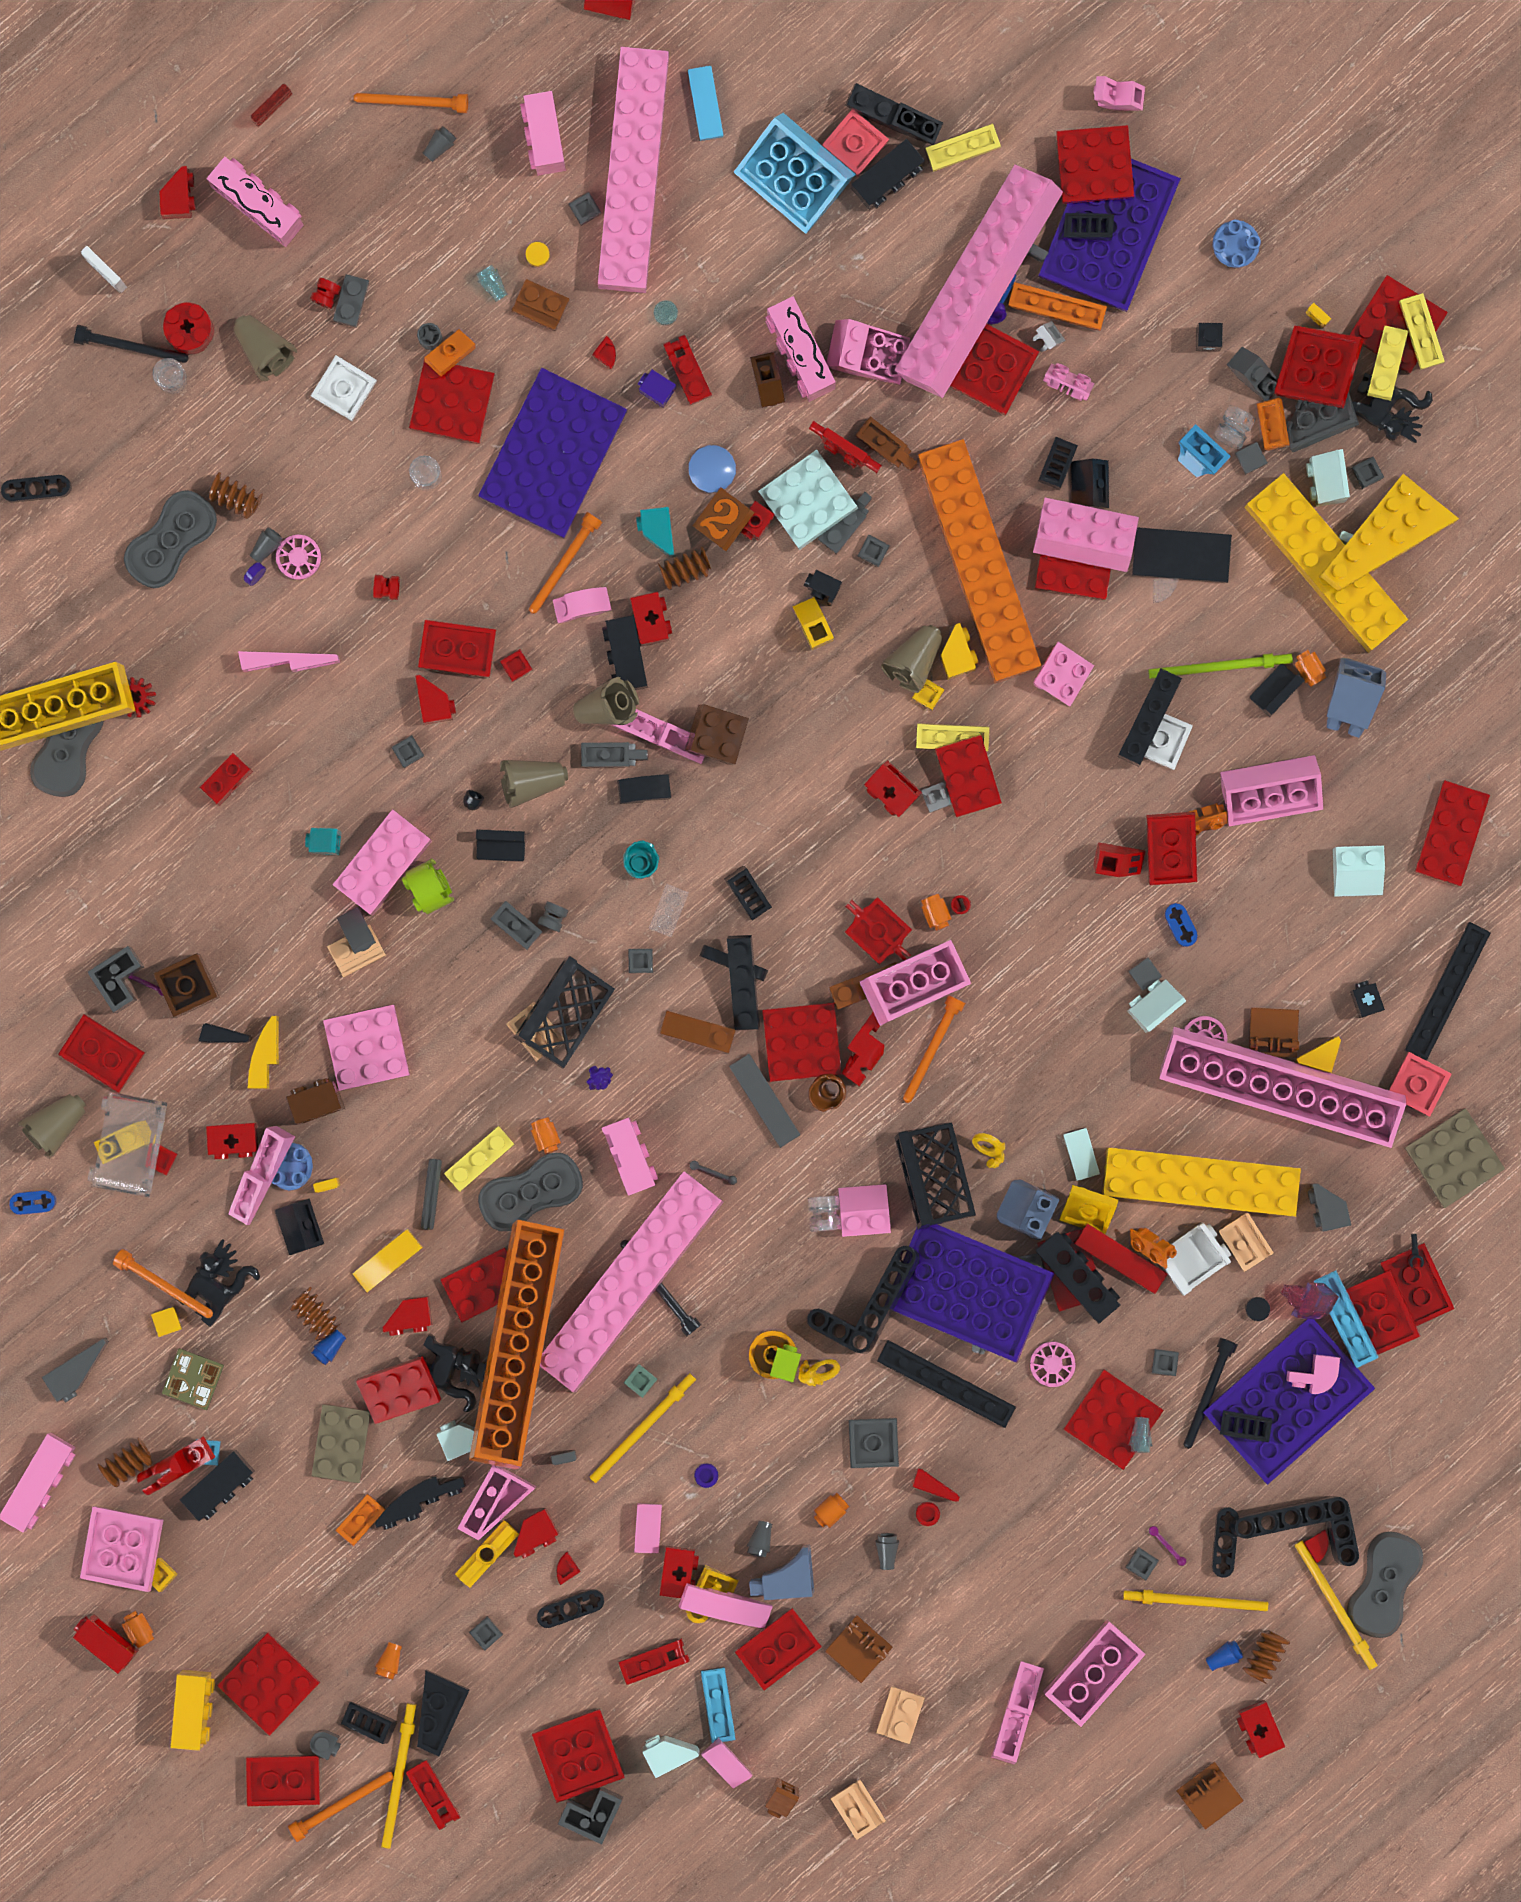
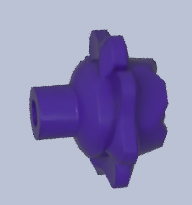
[587,1066,613,1090]

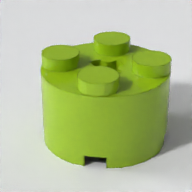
[402,858,454,914]

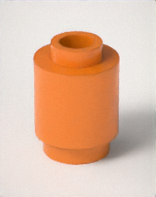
[1294,650,1327,687]
[921,894,952,931]
[531,1117,561,1155]
[814,1493,850,1528]
[121,1611,154,1649]

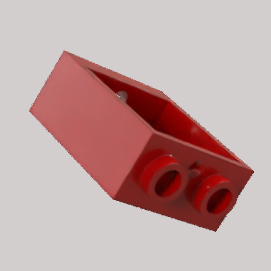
[73,1614,139,1674]

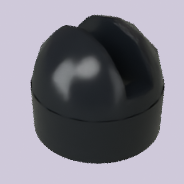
[463,790,484,811]

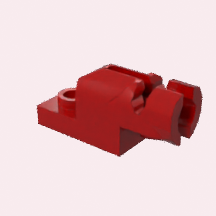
[841,1012,885,1087]
[136,1436,215,1495]

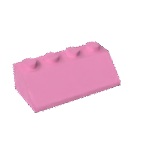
[1220,755,1323,826]

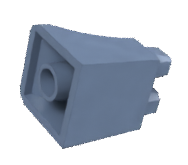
[1327,658,1386,738]
[997,1179,1059,1240]
[749,1544,814,1600]

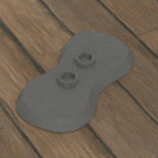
[124,490,217,588]
[30,721,104,797]
[478,1153,583,1232]
[1347,1532,1423,1638]

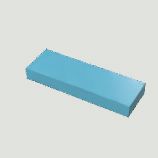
[688,66,724,141]
[701,1667,736,1743]

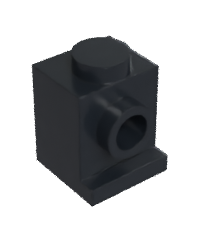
[804,569,842,606]

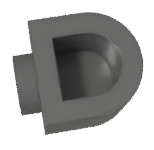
[310,1730,341,1760]

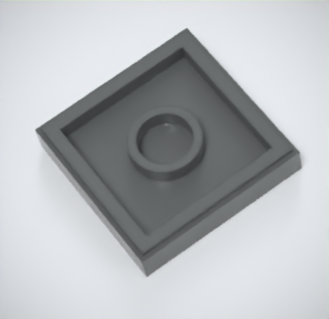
[849,1418,899,1468]

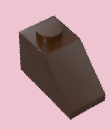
[750,352,785,408]

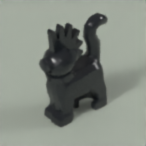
[1352,373,1433,443]
[176,1239,260,1327]
[418,1333,486,1412]

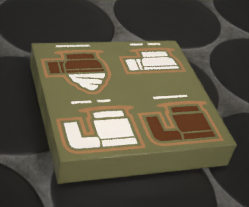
[162,1348,224,1410]

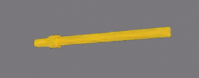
[589,1373,697,1483]
[1294,1540,1378,1670]
[1123,1589,1268,1611]
[381,1703,416,1849]

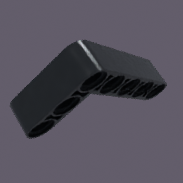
[807,1246,920,1354]
[1230,1496,1359,1566]

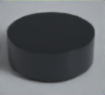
[1245,1297,1270,1321]

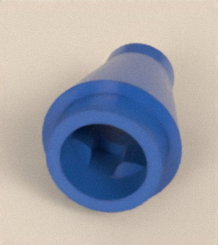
[311,1329,346,1365]
[1206,1640,1243,1671]

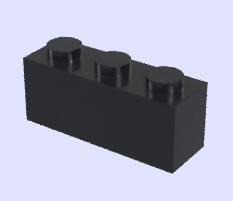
[851,138,925,210]
[602,615,648,690]
[180,1450,255,1521]

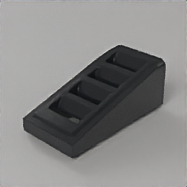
[1063,213,1114,241]
[1038,437,1078,490]
[724,866,772,921]
[199,1023,252,1043]
[1220,1410,1272,1442]
[341,1702,397,1744]

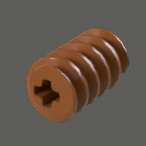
[209,472,263,519]
[658,547,711,590]
[290,1287,342,1341]
[98,1437,152,1487]
[1242,1630,1290,1684]

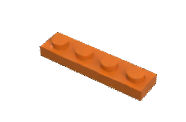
[1008,282,1107,331]

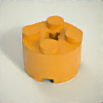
[749,1330,796,1379]

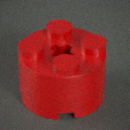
[163,302,214,355]

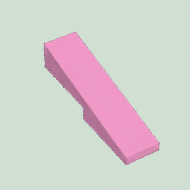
[238,651,340,672]
[611,709,704,764]
[228,1126,295,1225]
[991,1662,1044,1764]

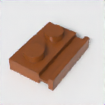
[512,279,570,331]

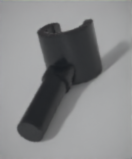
[1408,1234,1424,1268]

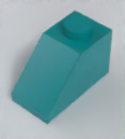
[636,507,674,558]
[305,828,342,856]

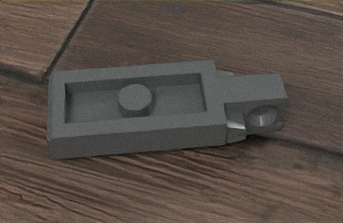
[818,492,872,555]
[581,742,648,767]

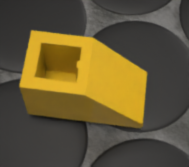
[792,597,834,650]
[940,623,978,680]

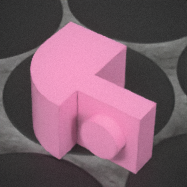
[1094,76,1145,111]
[553,587,611,623]
[1286,1354,1340,1394]

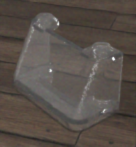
[87,1092,167,1198]

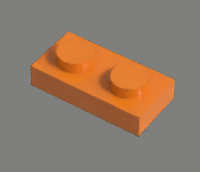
[335,1494,386,1546]

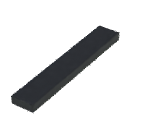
[1404,922,1491,1061]
[877,1340,1016,1428]

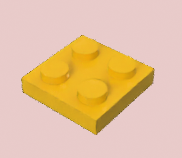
[1059,1185,1118,1234]

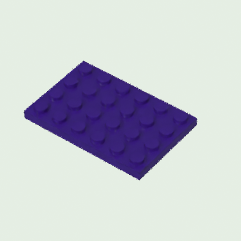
[1038,159,1181,312]
[478,367,628,539]
[884,1225,1054,1363]
[1203,1316,1375,1485]

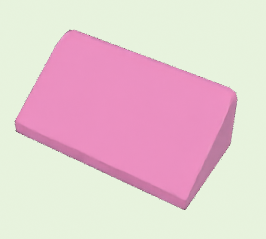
[634,1503,662,1553]
[701,1738,753,1788]

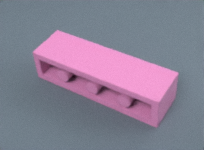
[0,1433,76,1532]

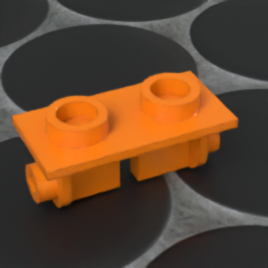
[1189,803,1228,836]
[1130,1228,1177,1269]

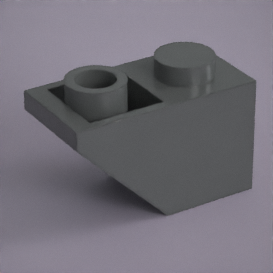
[1227,347,1278,401]
[1307,1183,1351,1232]

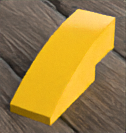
[248,1016,279,1089]
[353,1229,423,1293]

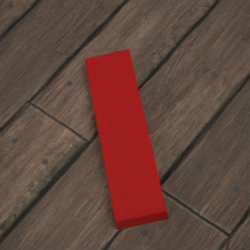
[1074,1223,1167,1294]

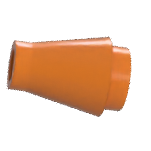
[375,1642,402,1680]

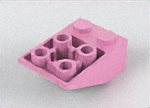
[826,319,910,385]

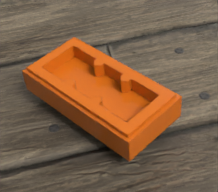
[424,329,476,376]
[1257,398,1290,451]

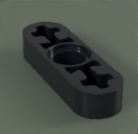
[1,475,72,503]
[699,945,768,982]
[1211,1507,1238,1578]
[537,1589,605,1628]

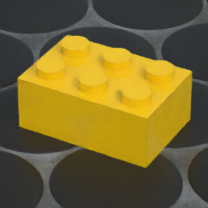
[171,1670,215,1751]

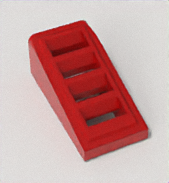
[912,1468,960,1502]

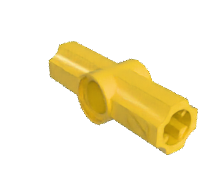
[455,1520,519,1588]

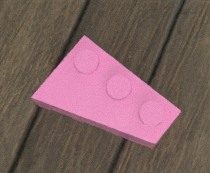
[602,1118,658,1196]
[457,1465,536,1540]

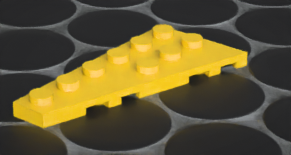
[1320,474,1459,591]

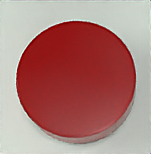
[916,1502,940,1526]

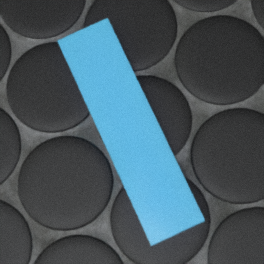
[1314,1270,1379,1368]

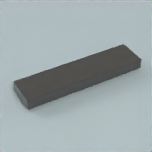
[729,1054,800,1148]

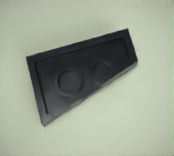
[417,1669,470,1757]

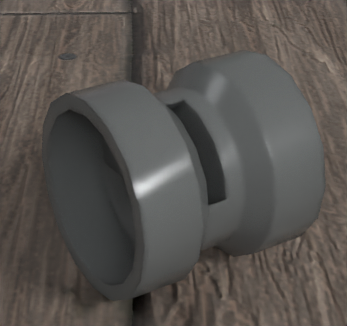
[417,323,442,350]
[538,901,569,933]

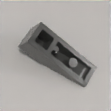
[42,1338,109,1403]

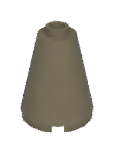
[233,315,297,381]
[881,625,942,693]
[573,677,639,725]
[500,760,568,808]
[18,1094,86,1159]

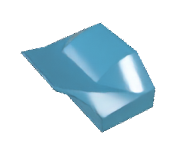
[1178,424,1231,477]

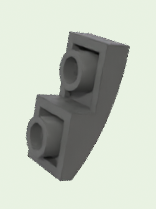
[337,907,376,954]

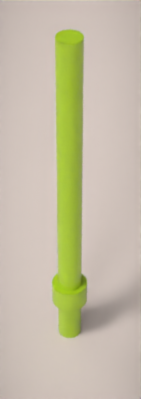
[1148,653,1293,679]

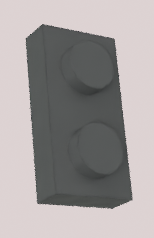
[333,274,369,328]
[491,901,542,950]

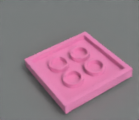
[323,1005,410,1091]
[80,1506,163,1592]

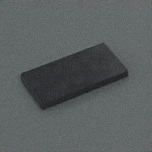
[1132,527,1232,583]

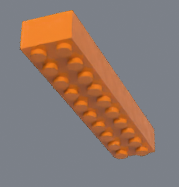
[917,439,1042,684]
[469,1220,565,1470]

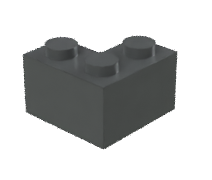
[88,946,144,1013]
[558,1787,623,1845]

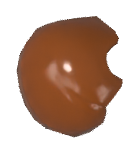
[809,1074,846,1112]

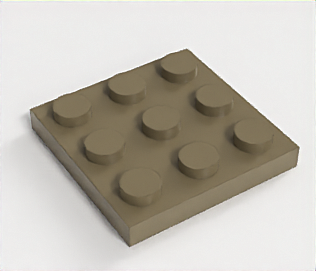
[1404,1108,1505,1208]

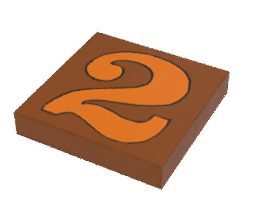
[693,487,755,551]

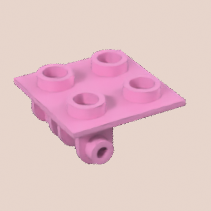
[1043,363,1095,401]
[1033,641,1094,707]

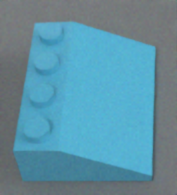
[734,113,856,234]

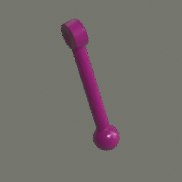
[127,975,163,996]
[1149,1526,1187,1566]

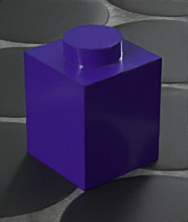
[638,369,676,408]

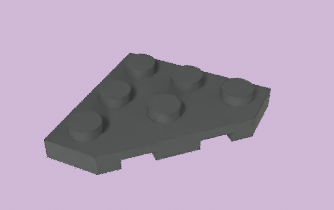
[1286,392,1359,453]

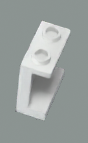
[1163,1222,1231,1296]

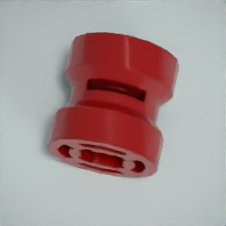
[310,277,341,309]
[373,574,400,600]

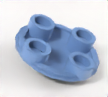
[1212,219,1261,268]
[689,445,736,493]
[272,1143,313,1191]

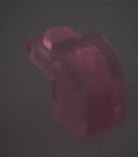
[1281,1282,1339,1319]

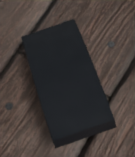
[617,774,671,804]

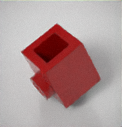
[740,501,775,541]

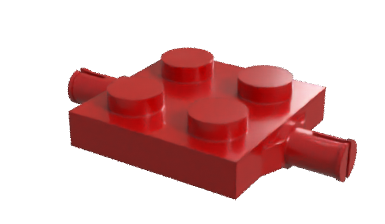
[809,421,882,474]
[845,897,912,965]

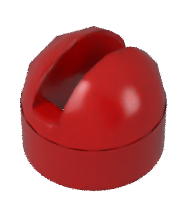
[951,895,971,914]

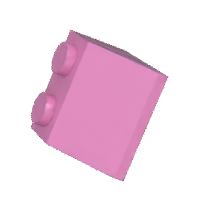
[838,1184,891,1237]

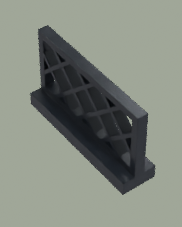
[513,956,615,1069]
[894,1122,976,1230]

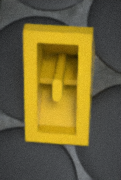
[1294,1036,1341,1073]
[696,1565,739,1593]

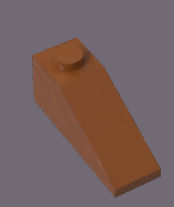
[829,962,897,1010]
[660,1010,736,1054]
[765,1778,799,1818]

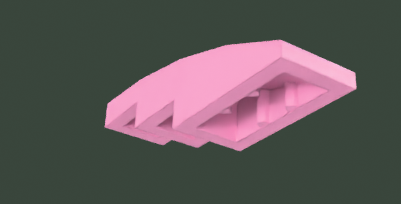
[679,1583,773,1629]

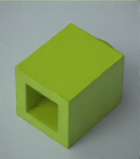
[770,1344,801,1382]

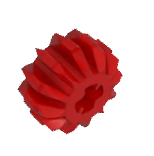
[127,677,156,718]

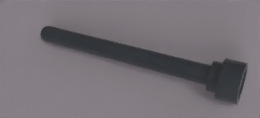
[74,325,189,363]
[620,1240,702,1337]
[1183,1337,1238,1449]

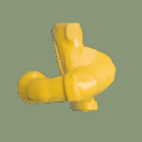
[972,1133,1005,1169]
[798,1359,840,1387]

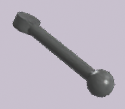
[689,1161,737,1185]

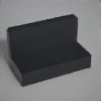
[1071,458,1109,509]
[1250,664,1305,717]
[476,829,526,862]
[275,1198,324,1255]

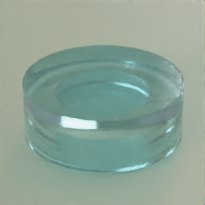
[654,300,678,326]

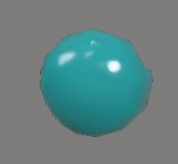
[623,840,659,879]

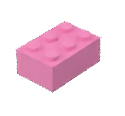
[520,91,566,176]

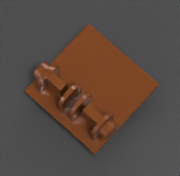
[1249,1008,1299,1058]
[825,1615,893,1683]
[1176,1762,1244,1830]

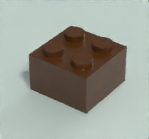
[685,704,749,765]
[153,953,220,1018]
[286,1078,345,1125]

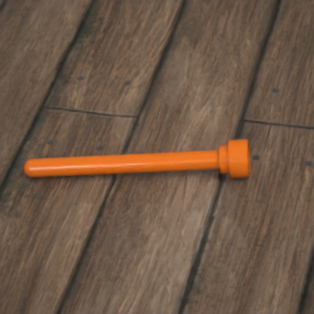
[353,93,468,113]
[529,512,603,614]
[903,995,966,1103]
[113,1249,213,1318]
[288,1772,394,1842]

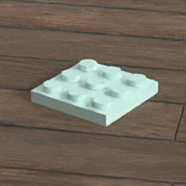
[758,450,858,550]

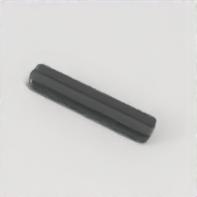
[421,1159,442,1230]

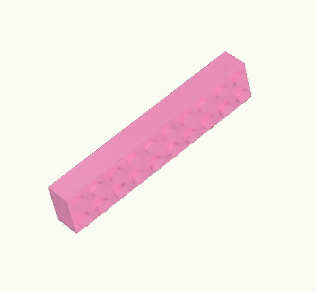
[598,47,669,293]
[894,165,1063,398]
[1160,1027,1406,1148]
[540,1171,723,1392]

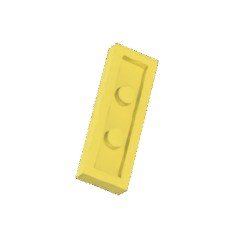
[925,124,1001,172]
[1399,293,1445,370]
[1367,326,1408,401]
[916,723,990,751]
[444,1126,515,1192]

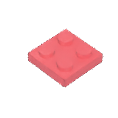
[822,110,889,177]
[1389,1052,1452,1117]

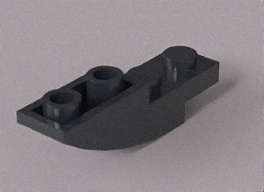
[845,83,943,145]
[375,1475,466,1530]

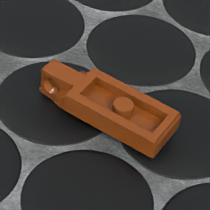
[855,416,918,472]

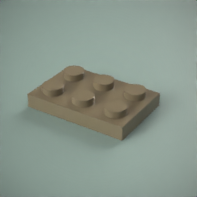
[312,1404,370,1483]

